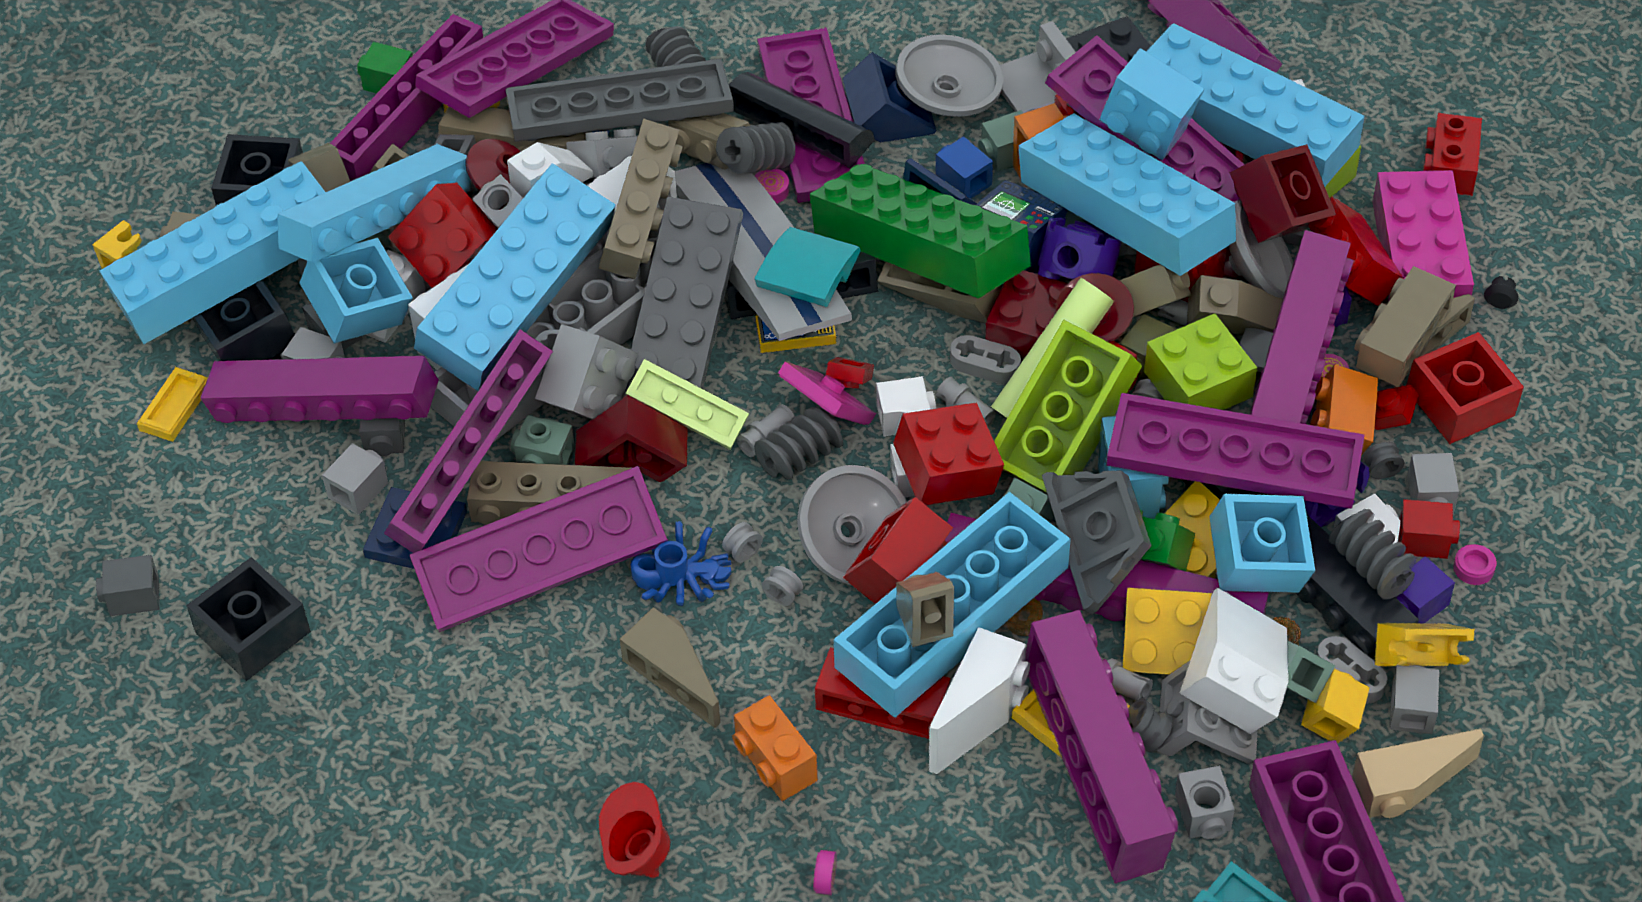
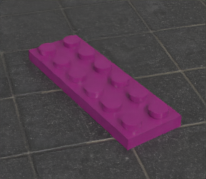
[415,0,614,118]
[757,28,865,203]
[1045,35,1245,202]
[1106,393,1365,509]
[409,466,668,633]

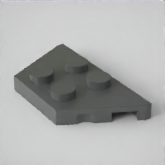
[1042,470,1152,614]

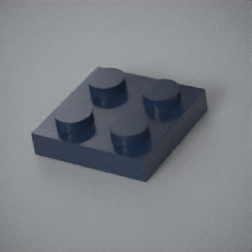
[363,487,467,569]

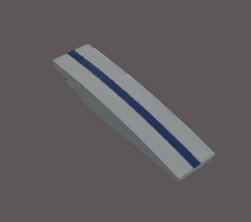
[675,163,852,341]

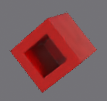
[1398,499,1460,559]

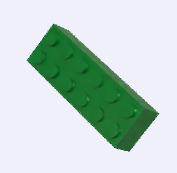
[810,164,1031,299]

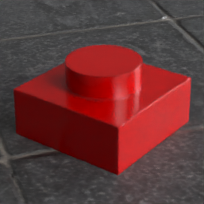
[826,357,875,388]
[1374,385,1419,430]

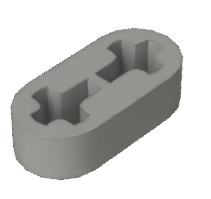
[950,335,1021,384]
[1317,636,1387,704]

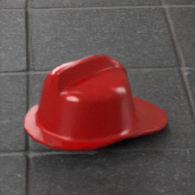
[599,782,671,878]

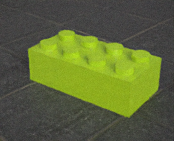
[994,319,1142,495]

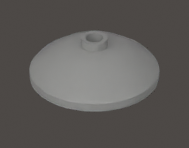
[896,35,1003,117]
[1228,199,1293,298]
[797,465,907,585]

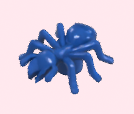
[630,521,731,606]

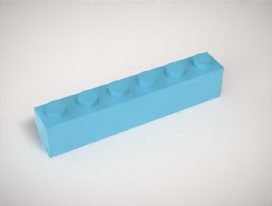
[277,144,471,263]

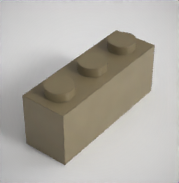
[1355,266,1456,387]

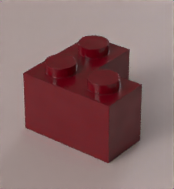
[575,395,688,482]

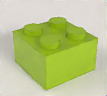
[1144,313,1257,410]

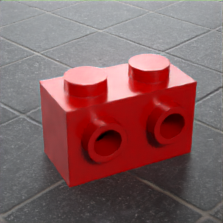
[1423,113,1482,196]

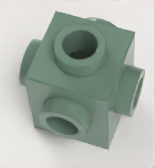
[511,415,575,465]

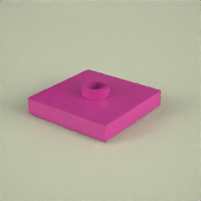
[778,362,876,425]

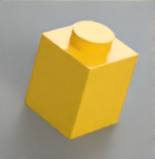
[1301,668,1370,744]

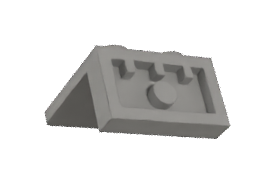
[1000,21,1075,113]
[1157,661,1258,764]

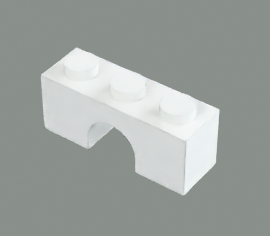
[876,376,936,497]

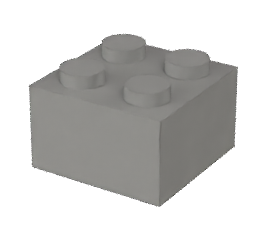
[535,324,638,420]

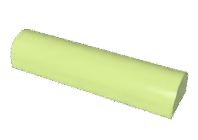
[991,278,1114,418]

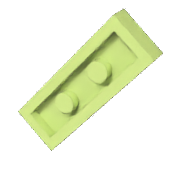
[626,359,749,450]

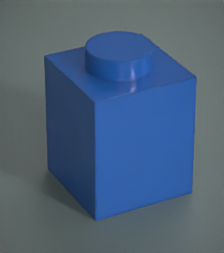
[936,136,993,199]

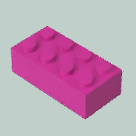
[1372,170,1474,301]

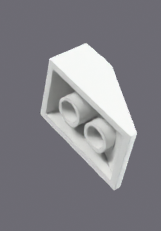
[1180,588,1288,734]
[929,627,1030,774]

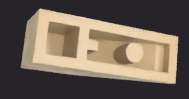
[1353,729,1484,818]

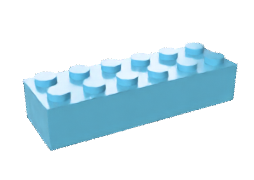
[1146,23,1364,186]
[1018,113,1236,276]
[99,161,326,344]
[414,163,616,391]
[833,492,1071,718]

